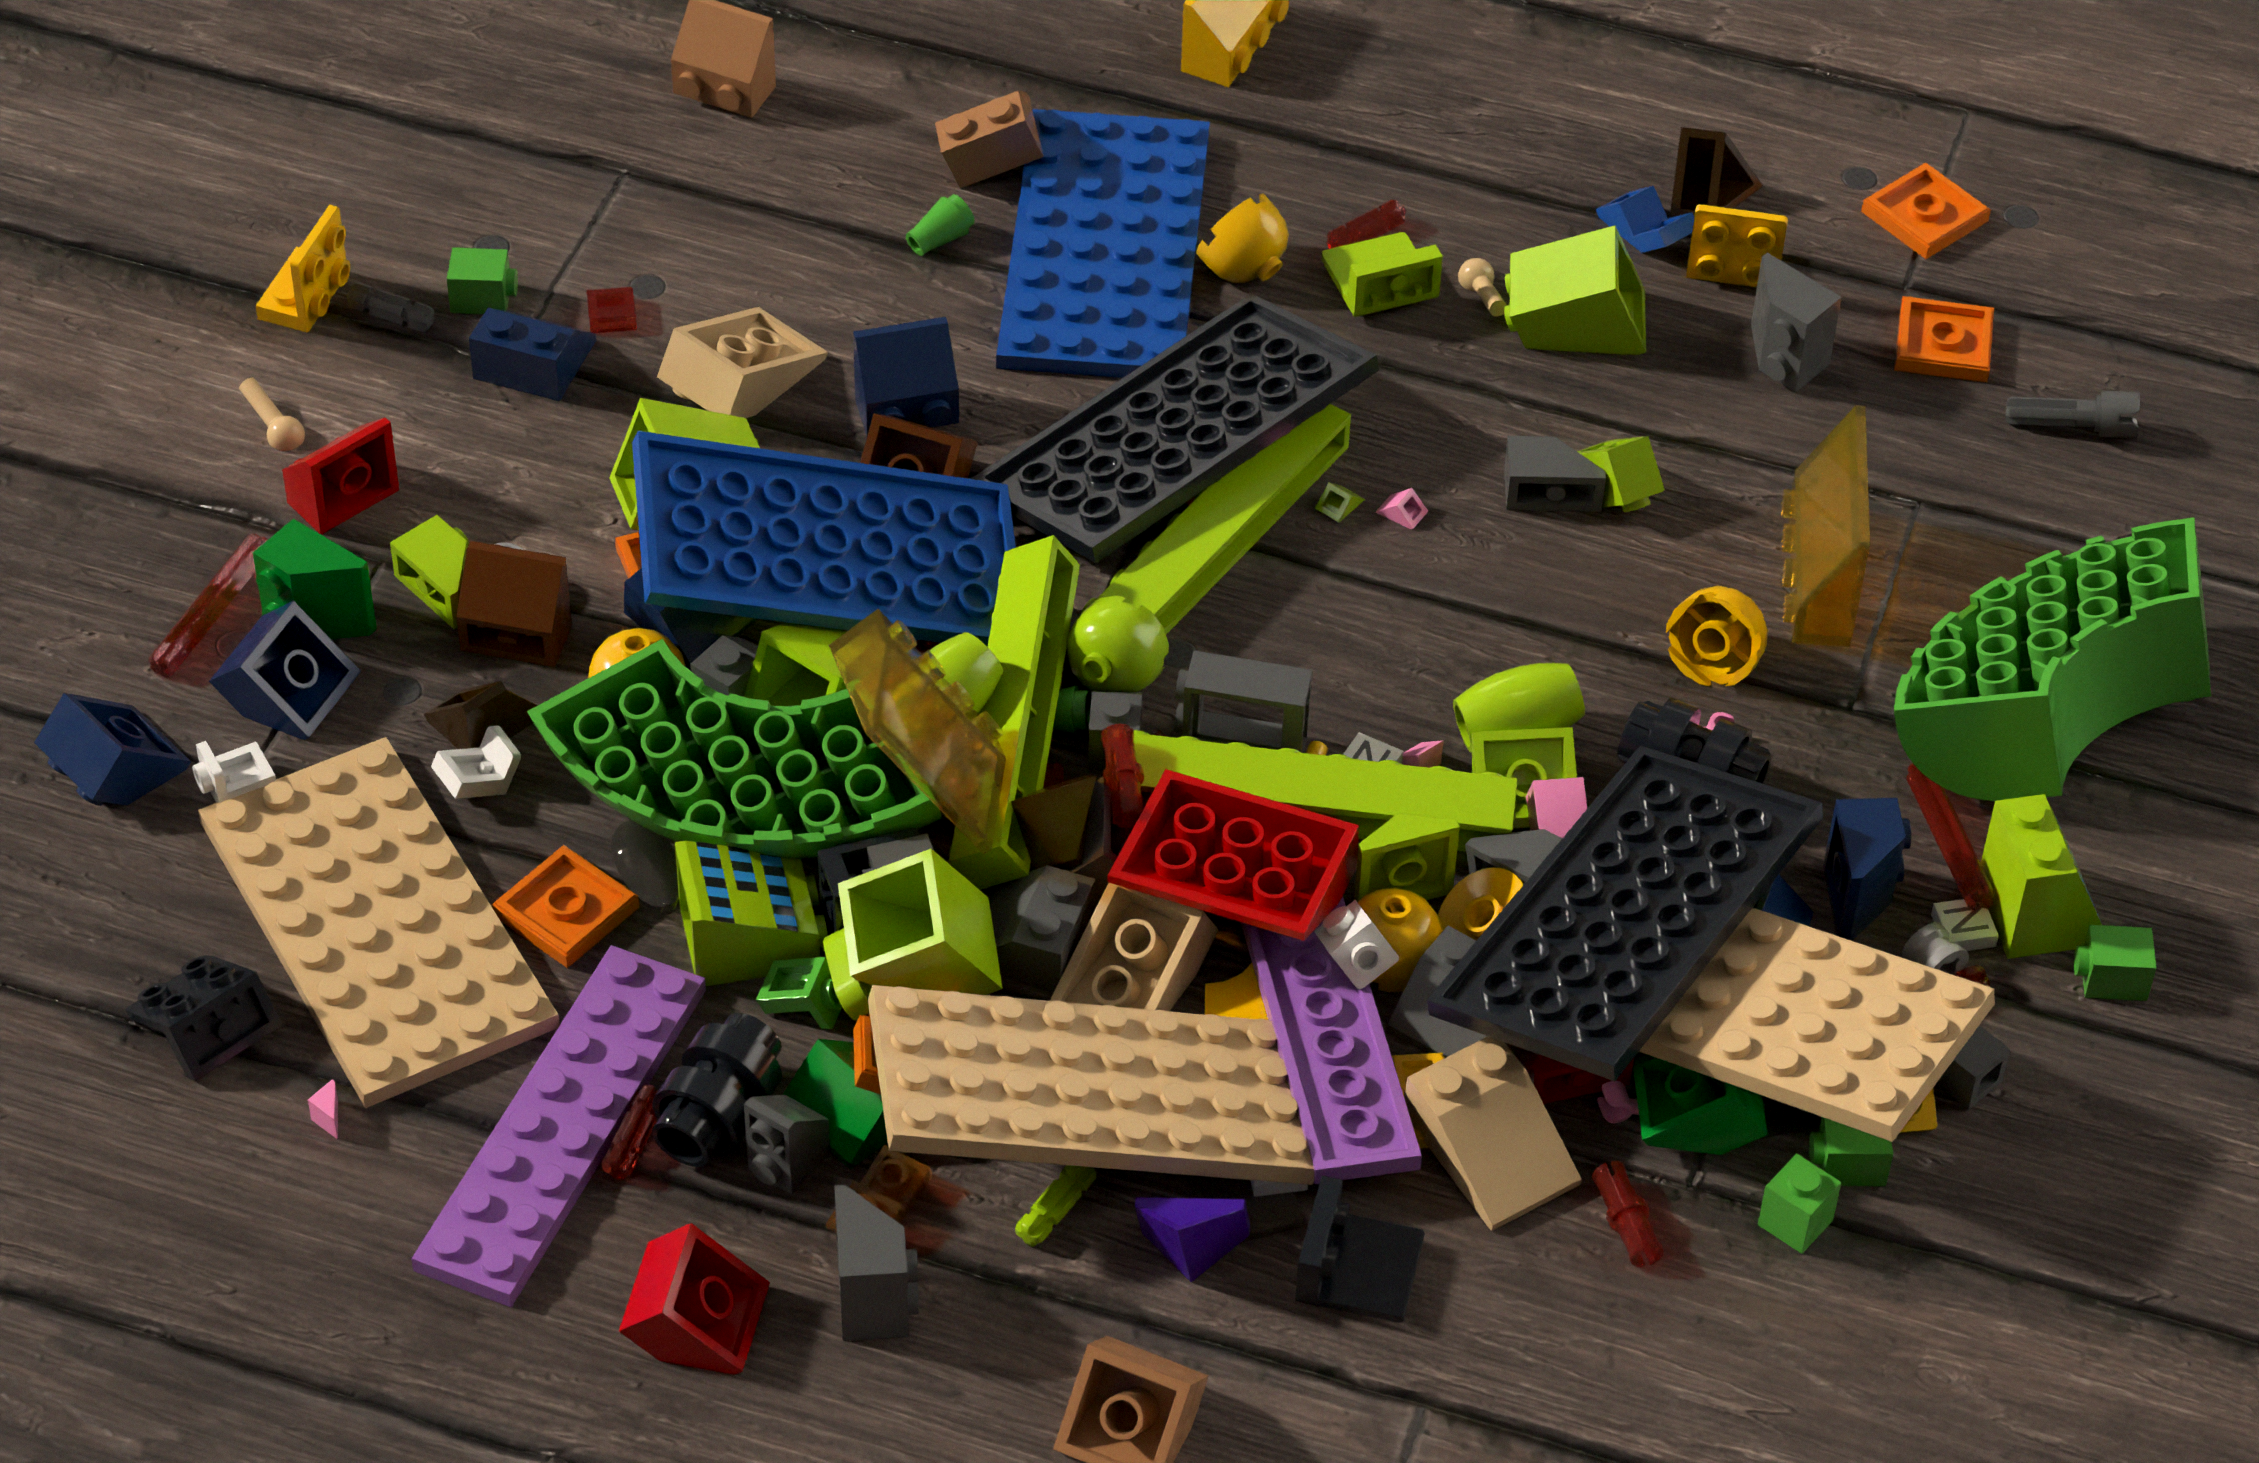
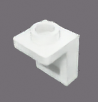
[431,726,521,799]
[192,741,276,803]
[1314,900,1399,989]

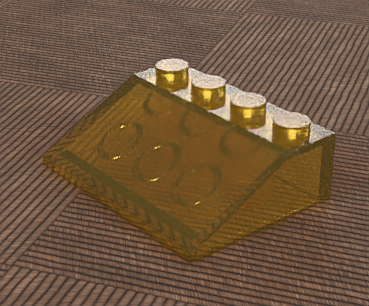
[1781,405,1870,647]
[829,609,1006,854]

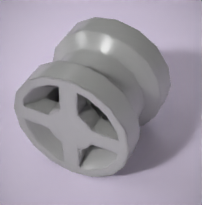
[1902,922,1969,976]

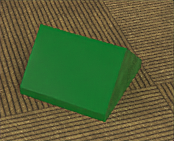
[783,1039,888,1170]

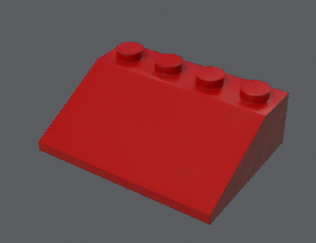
[1107,769,1359,941]

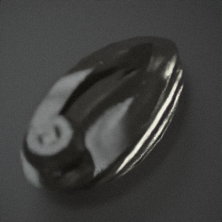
[612,820,679,915]

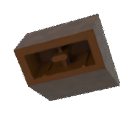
[456,541,572,667]

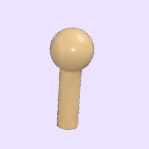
[1458,258,1507,317]
[239,377,305,451]

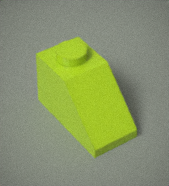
[1577,436,1665,513]
[390,515,469,629]

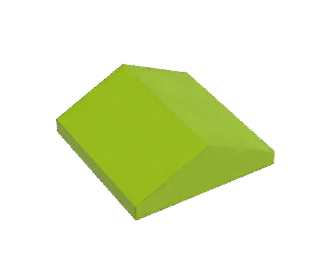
[1471,727,1577,831]
[1354,813,1460,902]

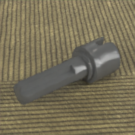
[2006,391,2140,438]

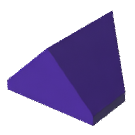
[1135,1197,1251,1282]

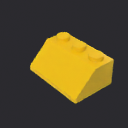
[1181,0,1289,87]

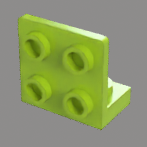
[1321,232,1443,317]

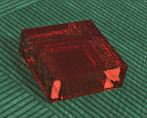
[586,287,637,333]

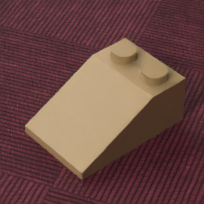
[657,307,828,418]
[1050,883,1219,1011]
[1404,1036,1582,1231]

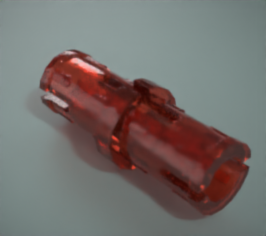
[1101,724,1144,828]
[1592,1161,1664,1268]

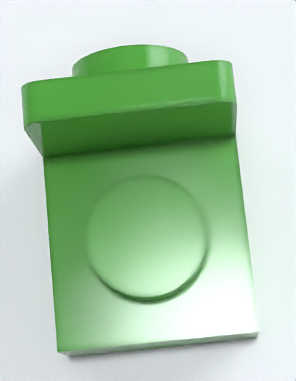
[756,957,842,1029]

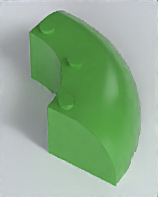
[1894,517,2211,801]
[527,639,942,859]

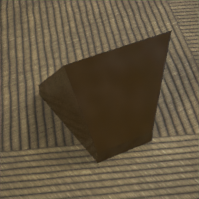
[1670,127,1763,218]
[424,681,538,749]
[1011,774,1097,870]

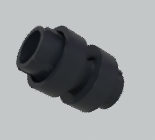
[1617,697,1772,784]
[652,1013,782,1167]

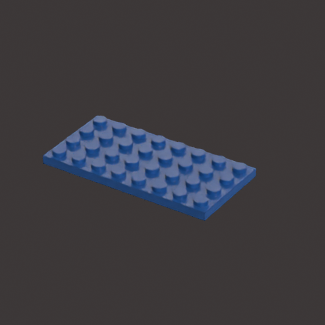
[996,109,1210,378]
[632,431,1016,646]

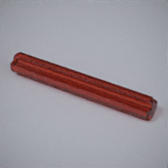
[148,533,268,678]
[1906,763,1995,911]

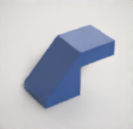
[1596,185,1694,253]

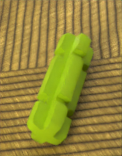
[1015,1165,1097,1247]

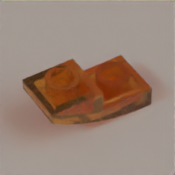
[826,1145,933,1233]

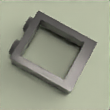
[1174,650,1313,753]

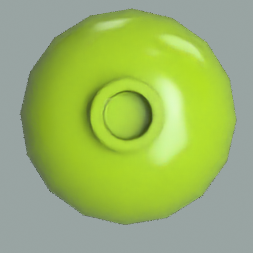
[1067,595,1169,692]

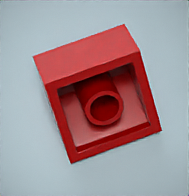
[282,417,400,535]
[619,1223,770,1375]

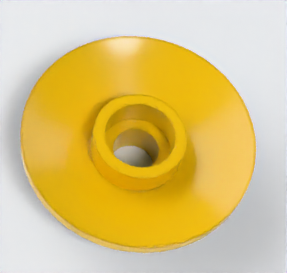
[1438,867,1524,941]

